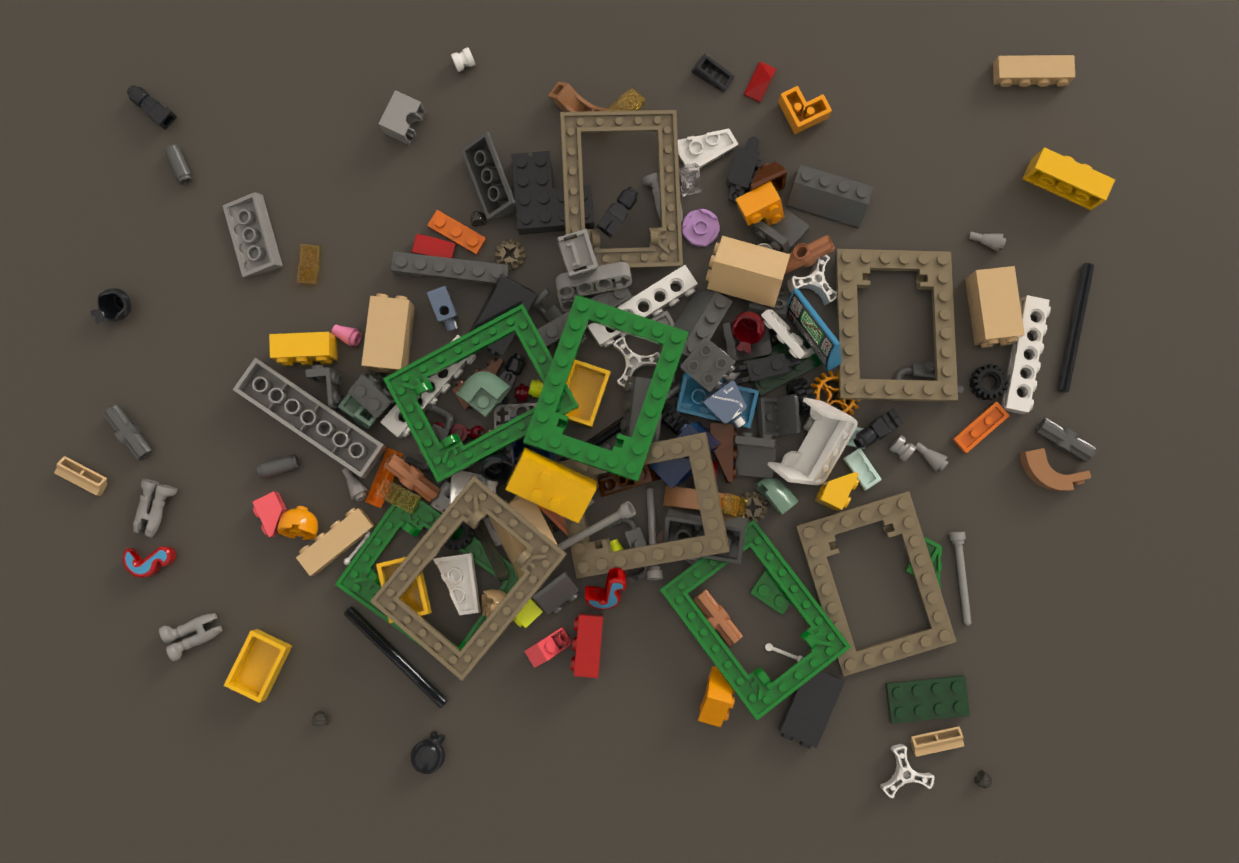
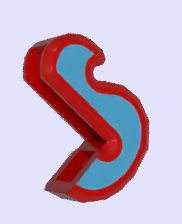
[122,546,176,578]
[585,567,626,609]

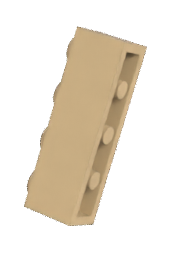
[993,55,1075,87]
[296,508,376,576]

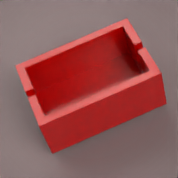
[570,613,603,678]

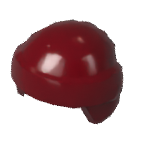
[731,311,765,354]

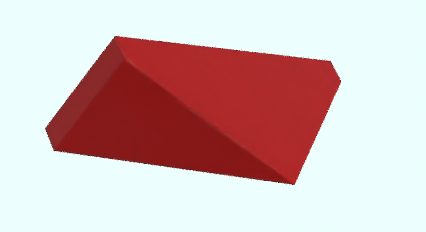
[744,61,777,103]

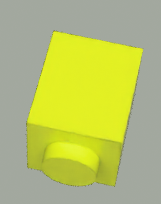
[514,598,544,628]

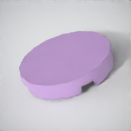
[682,209,720,247]

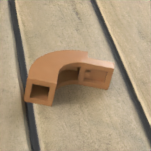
[548,81,609,112]
[1019,448,1091,491]
[663,486,735,516]

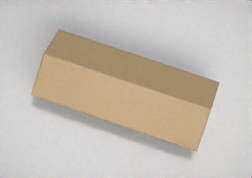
[54,456,107,496]
[911,726,964,757]

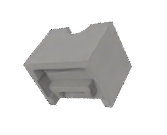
[378,90,425,145]
[557,229,598,278]

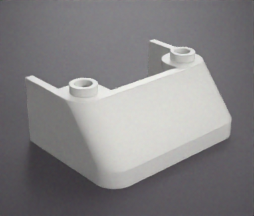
[767,397,858,486]

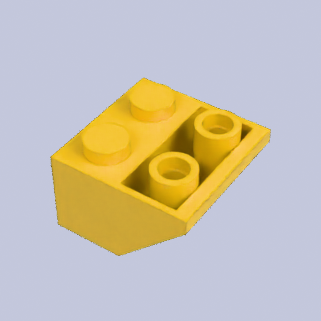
[814,472,859,511]

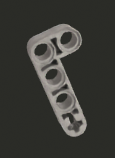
[556,262,632,312]

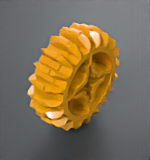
[811,370,861,416]

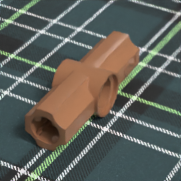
[784,235,835,275]
[383,453,440,502]
[693,589,743,646]

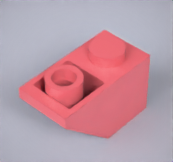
[252,491,287,537]
[524,627,573,668]

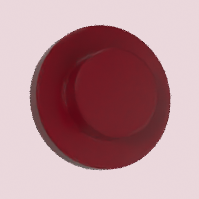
[514,383,529,403]

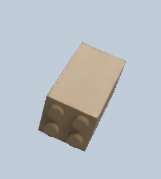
[706,236,790,308]
[965,266,1025,348]
[361,293,416,373]
[489,495,558,579]

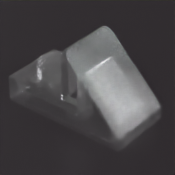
[679,163,701,197]

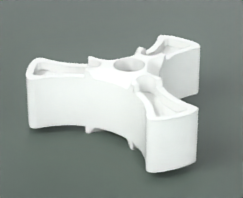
[787,255,837,305]
[613,337,660,388]
[880,744,934,798]

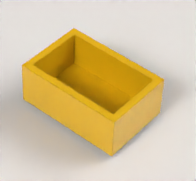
[269,332,338,366]
[566,359,611,429]
[376,557,432,623]
[224,629,292,703]

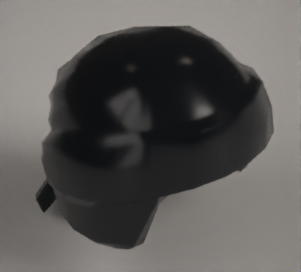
[91,288,131,324]
[479,452,515,484]
[411,731,446,774]

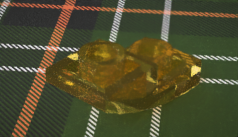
[608,87,646,111]
[297,244,321,284]
[375,478,422,514]
[720,493,748,518]

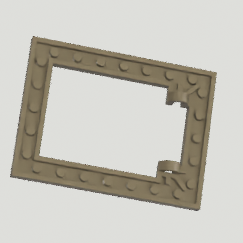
[560,110,683,270]
[835,249,958,402]
[557,432,730,578]
[370,476,567,681]
[796,491,957,677]

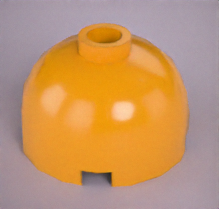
[277,506,318,540]

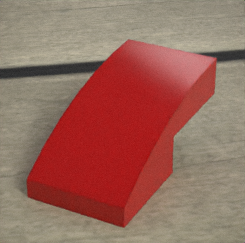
[411,234,456,258]

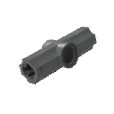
[103,404,153,461]
[1036,418,1096,463]

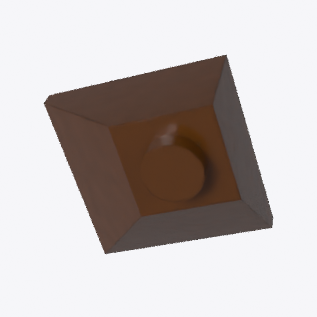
[750,161,787,192]

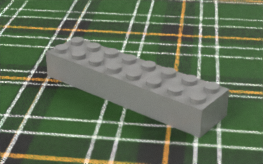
[232,358,388,479]

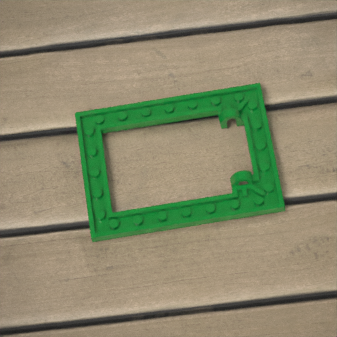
[523,295,689,482]
[383,304,579,483]
[335,488,519,650]
[660,519,851,720]

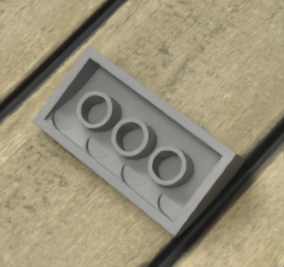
[222,192,283,278]

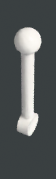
[343,532,371,565]
[765,643,803,662]

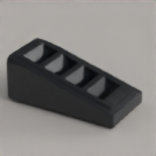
[691,54,735,92]

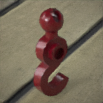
[431,422,485,443]

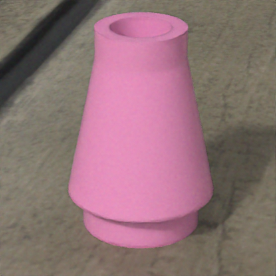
[331,324,362,347]

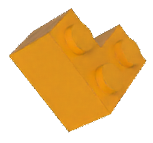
[778,86,832,134]
[736,181,785,226]
[698,666,735,727]

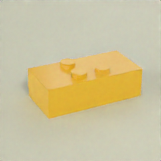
[1022,147,1115,211]
[505,448,597,523]

